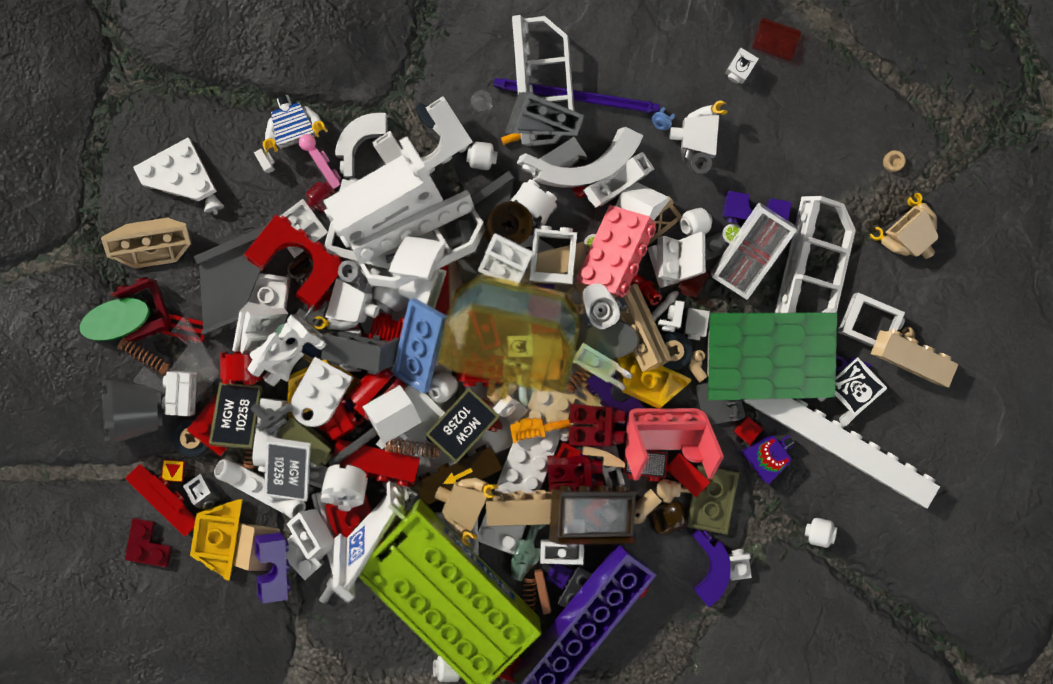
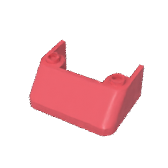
[625,408,724,480]

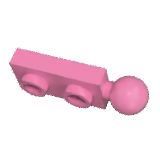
[299,134,341,189]

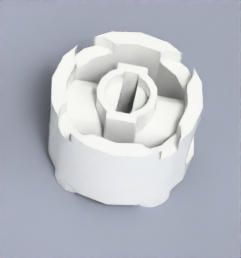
[510,180,557,228]

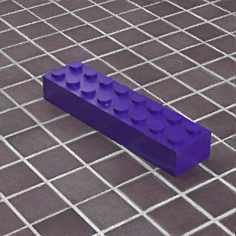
[511,544,657,684]

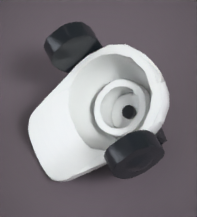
[580,283,628,329]

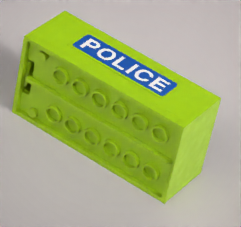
[358,499,541,684]

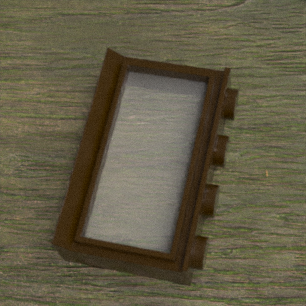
[549,485,637,545]

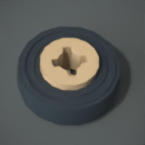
[661,332,692,370]
[173,419,208,457]

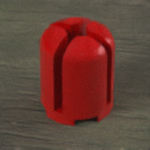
[344,368,405,420]

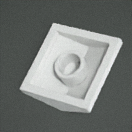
[615,182,670,221]
[363,385,421,444]

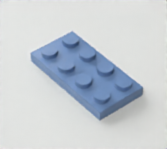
[392,298,447,394]

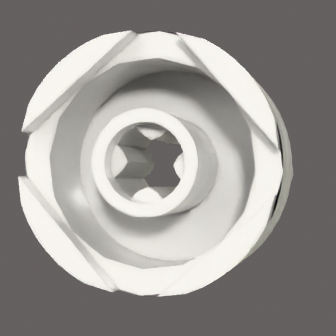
[321,465,368,511]

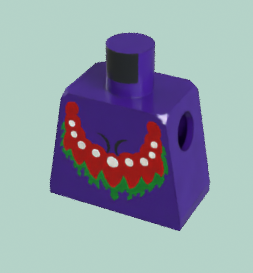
[741,435,795,484]

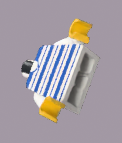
[263,95,328,153]

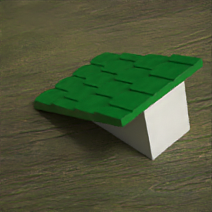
[707,312,837,400]

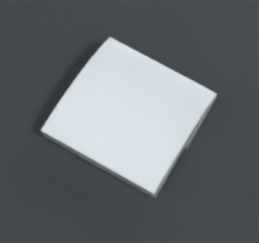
[279,199,328,258]
[478,233,534,290]
[389,236,446,281]
[240,308,288,354]

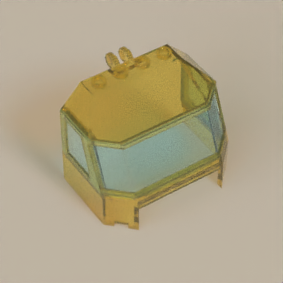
[437,272,582,400]

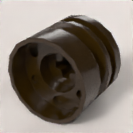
[484,201,533,245]

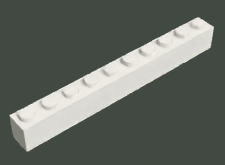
[742,398,940,509]

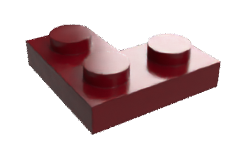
[125,518,172,567]

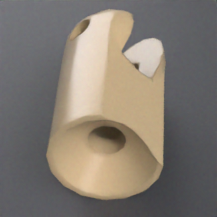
[634,489,662,524]

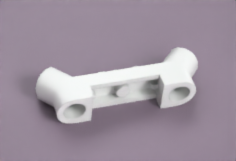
[214,459,306,519]

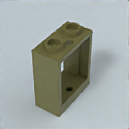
[278,417,335,466]

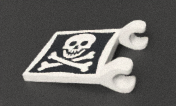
[818,357,887,426]

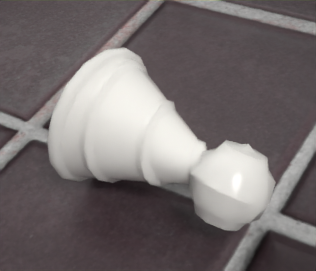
[204,194,224,215]

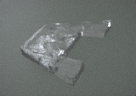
[133,317,220,405]

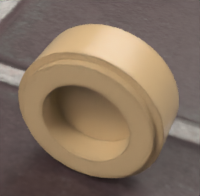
[883,150,906,172]

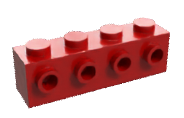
[332,439,420,489]

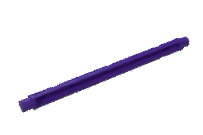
[493,78,660,114]

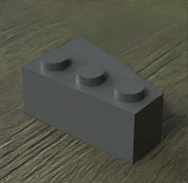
[505,92,584,136]
[321,330,400,374]

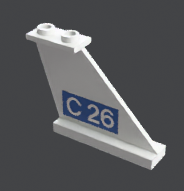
[332,481,405,602]

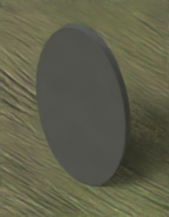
[564,319,639,359]

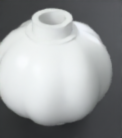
[371,286,409,314]

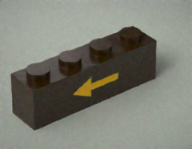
[415,444,503,505]

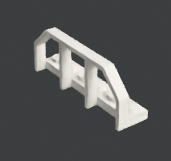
[512,15,574,147]
[351,190,486,288]
[775,196,856,313]

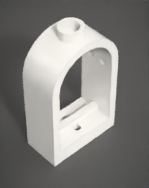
[253,398,288,472]

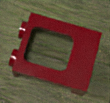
[111,277,173,342]

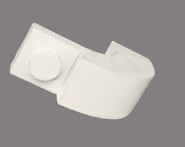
[335,113,388,179]
[584,152,654,208]

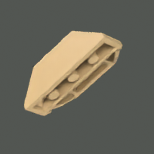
[101,218,191,268]

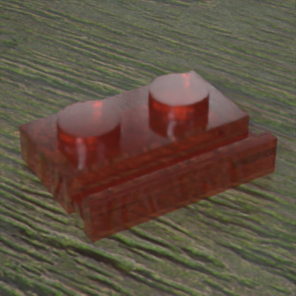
[751,18,801,61]

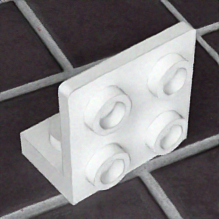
[657,232,706,283]

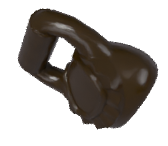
[287,253,314,288]
[649,501,688,535]

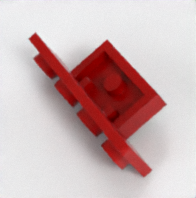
[125,464,196,537]

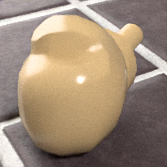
[657,479,691,503]

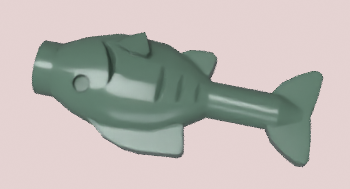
[510,524,547,581]

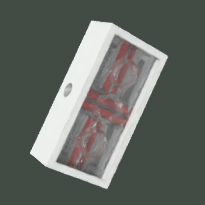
[711,202,797,300]

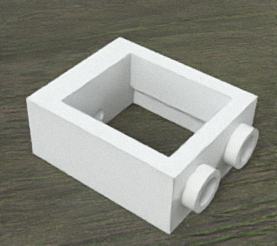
[529,225,577,285]
[838,293,905,347]

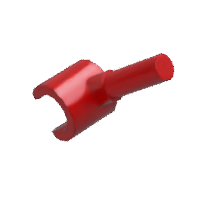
[571,185,586,198]

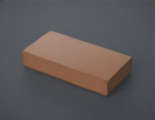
[534,569,551,615]

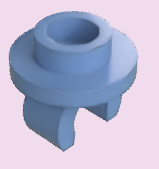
[652,107,675,131]

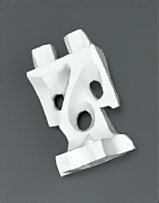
[248,314,326,386]

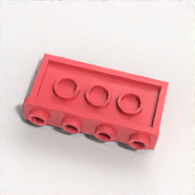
[575,205,656,298]

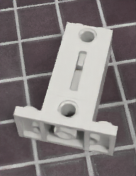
[324,137,443,250]

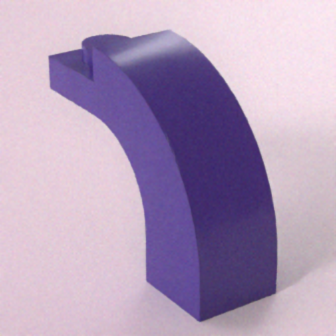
[691,529,731,607]

